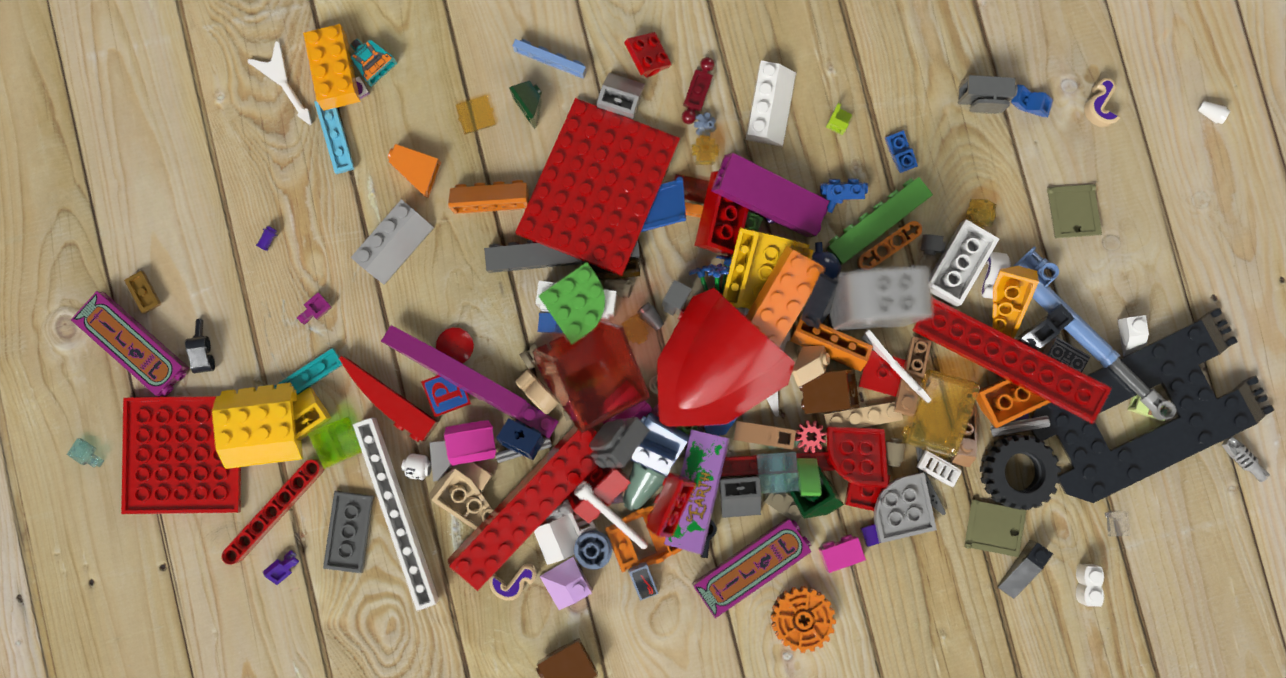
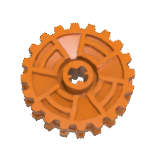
[771,586,836,653]

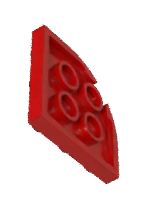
[826,427,888,488]

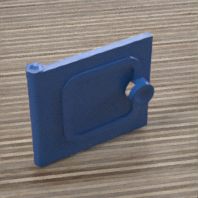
[641,177,686,232]

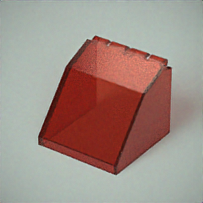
[532,320,650,433]

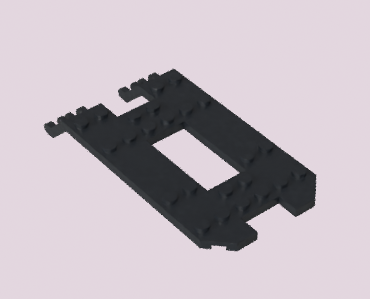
[1031,308,1274,503]

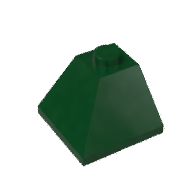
[509,81,542,129]
[787,466,844,519]

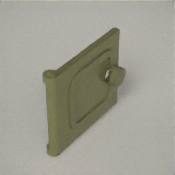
[1047,184,1102,238]
[964,499,1026,557]

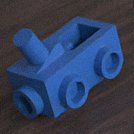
[820,178,868,213]

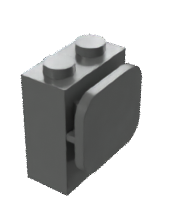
[958,75,1018,114]
[589,417,650,468]

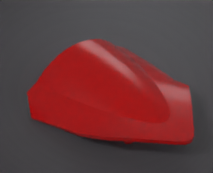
[657,288,795,427]

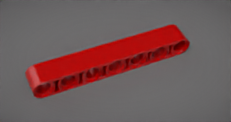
[221,459,325,565]

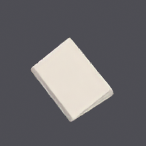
[534,515,578,565]

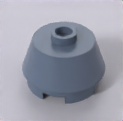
[574,530,612,569]

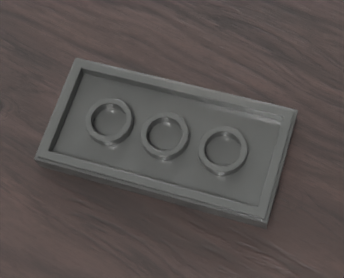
[323,491,374,574]

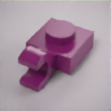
[297,292,332,325]

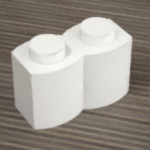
[1076,564,1104,607]

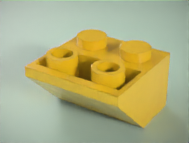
[293,387,332,440]

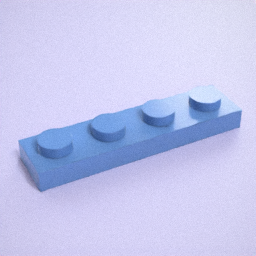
[513,39,586,79]

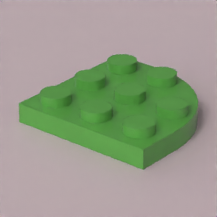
[539,263,605,345]

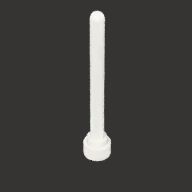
[575,482,648,549]

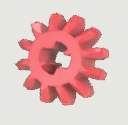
[795,420,827,453]

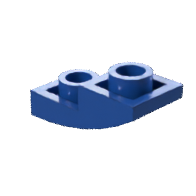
[884,131,918,173]

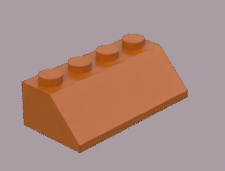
[448,180,529,214]
[973,378,1050,428]

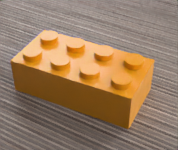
[303,24,360,111]

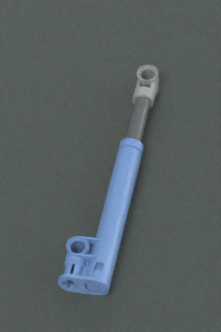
[1013,246,1176,420]

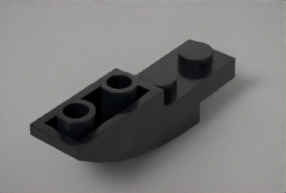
[1015,304,1075,350]

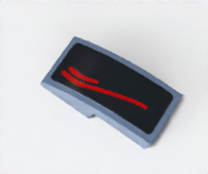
[628,562,659,601]

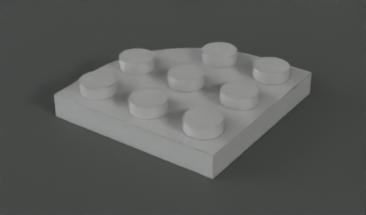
[874,472,937,543]

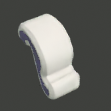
[981,252,1011,299]

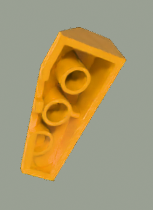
[992,266,1039,339]

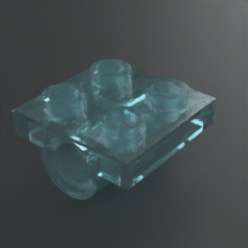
[756,452,799,493]

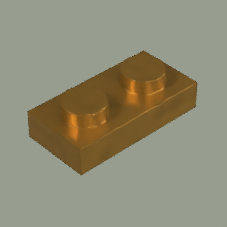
[124,271,162,314]

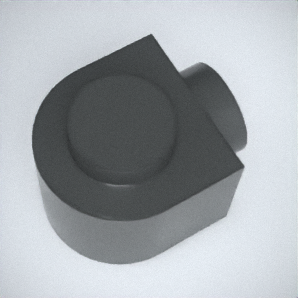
[920,234,946,256]

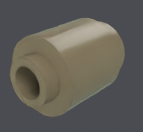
[885,438,905,467]

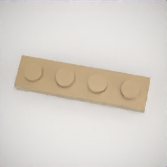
[823,402,903,429]

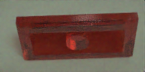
[674,174,709,203]

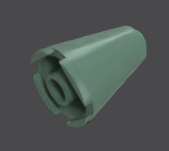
[623,462,670,511]

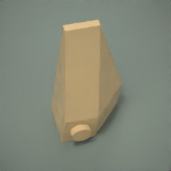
[429,468,493,530]

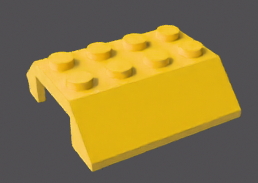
[723,228,814,309]
[212,383,303,469]

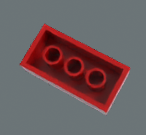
[694,171,749,256]

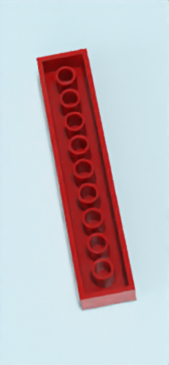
[447,418,597,591]

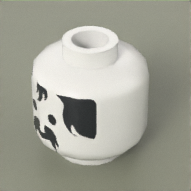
[401,453,432,480]

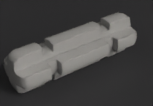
[546,502,573,523]

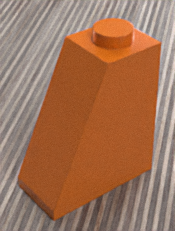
[388,144,441,198]

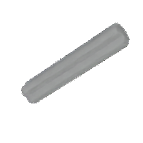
[991,416,1050,437]
[496,437,552,463]

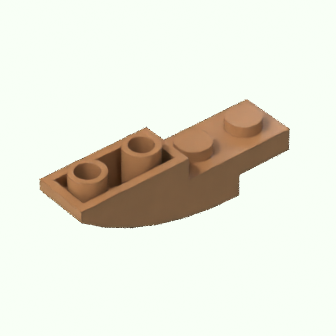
[894,336,932,417]

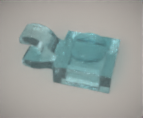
[66,438,104,467]

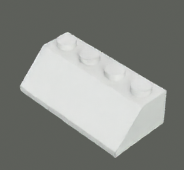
[745,60,796,146]

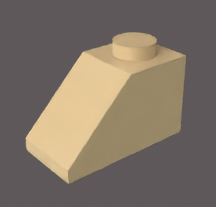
[792,345,830,386]

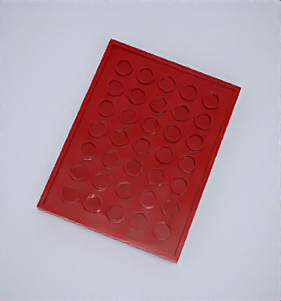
[515,98,680,276]

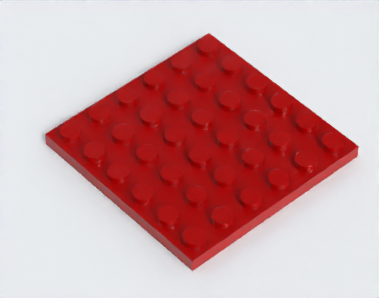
[121,396,241,514]

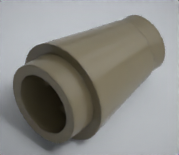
[604,279,633,298]

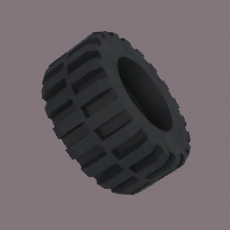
[980,435,1061,510]

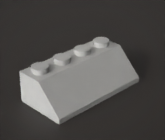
[351,199,434,285]

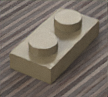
[764,486,802,523]

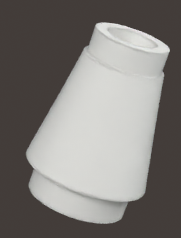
[1198,101,1230,124]

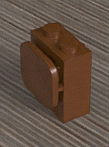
[536,638,598,678]

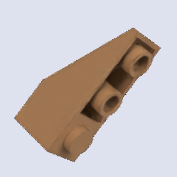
[950,403,977,467]
[733,421,796,450]

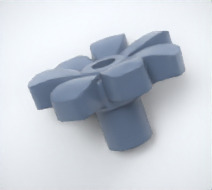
[694,112,716,137]

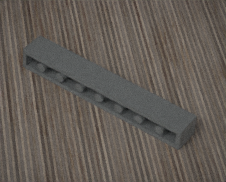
[484,240,640,273]

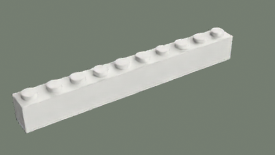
[353,418,439,611]

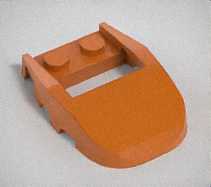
[605,505,683,573]

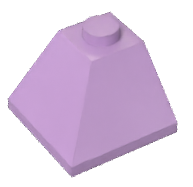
[540,556,593,610]

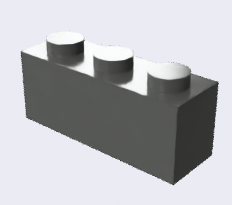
[662,279,692,316]

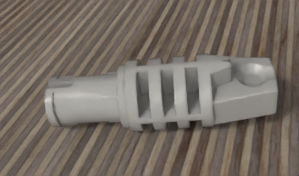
[1222,437,1270,482]

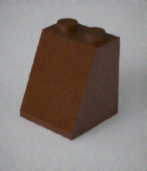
[799,370,860,414]

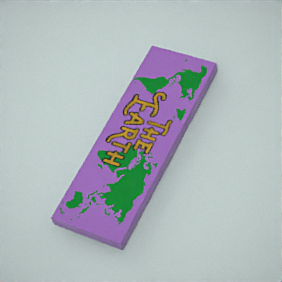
[664,430,729,554]

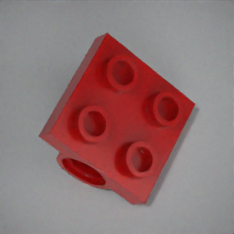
[624,32,672,78]

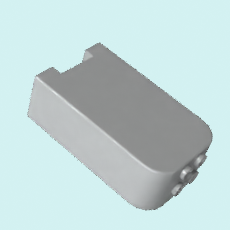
[828,267,933,331]

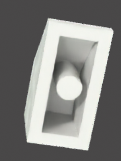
[1117,315,1149,357]

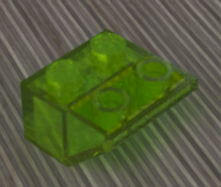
[308,417,362,469]

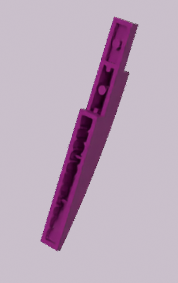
[381,325,559,438]

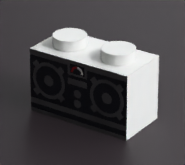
[1043,337,1091,373]

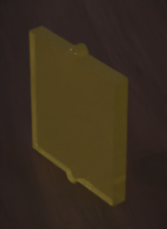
[456,95,496,135]

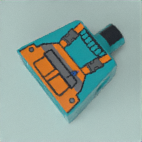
[350,39,397,87]

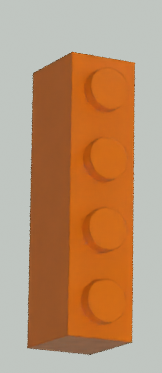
[790,316,873,372]

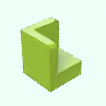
[826,103,852,135]

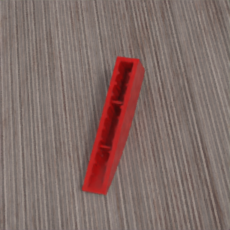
[339,356,439,442]

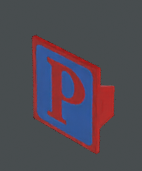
[421,375,471,417]

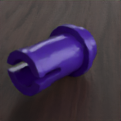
[256,226,277,251]

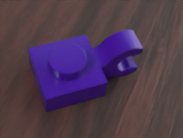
[262,550,299,585]

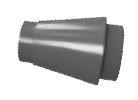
[637,302,665,331]

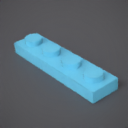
[314,101,355,174]

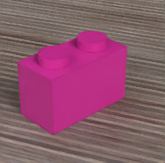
[819,534,866,573]

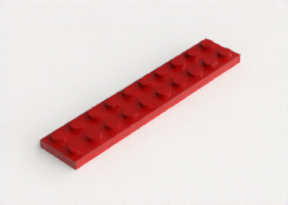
[913,297,1112,424]

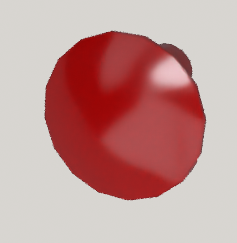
[436,327,475,364]

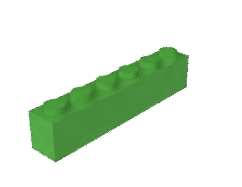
[826,177,933,265]

